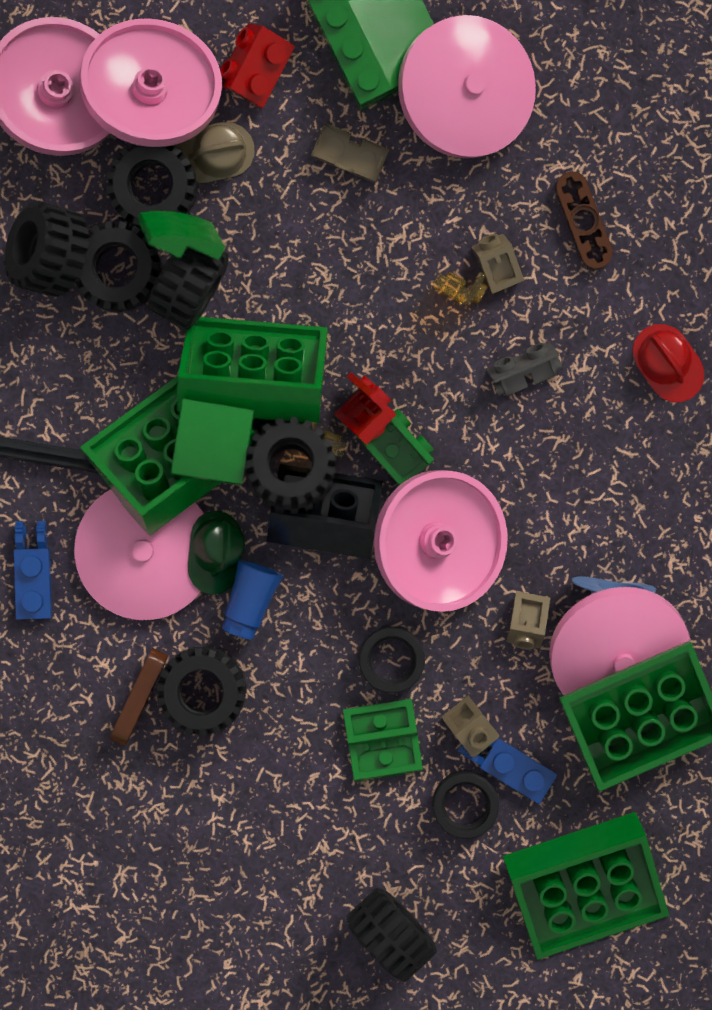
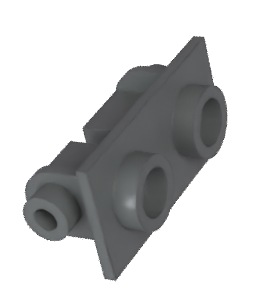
[486,342,563,397]

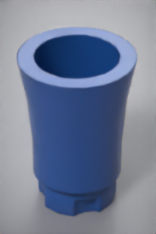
[222,559,284,640]

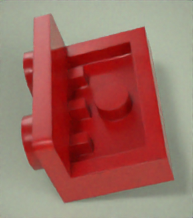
[220,23,295,108]
[334,372,396,445]

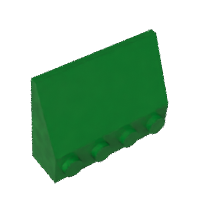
[305,0,434,111]
[177,317,328,423]
[80,376,255,536]
[559,641,712,792]
[503,812,669,960]

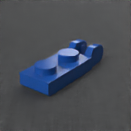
[14,521,52,619]
[458,738,558,805]

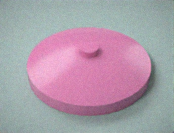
[398,15,536,158]
[0,17,110,156]
[80,19,222,147]
[374,470,508,612]
[74,489,204,620]
[549,587,690,695]

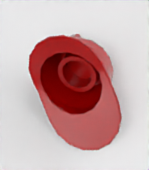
[633,324,704,402]

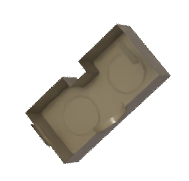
[311,123,389,184]

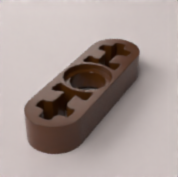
[555,171,613,270]
[109,648,169,747]

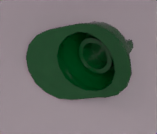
[188,510,245,595]

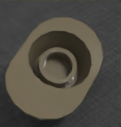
[173,122,254,183]

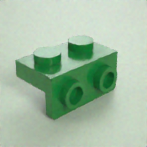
[356,409,435,485]

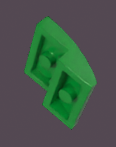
[137,211,225,260]
[171,399,254,486]
[343,699,423,783]

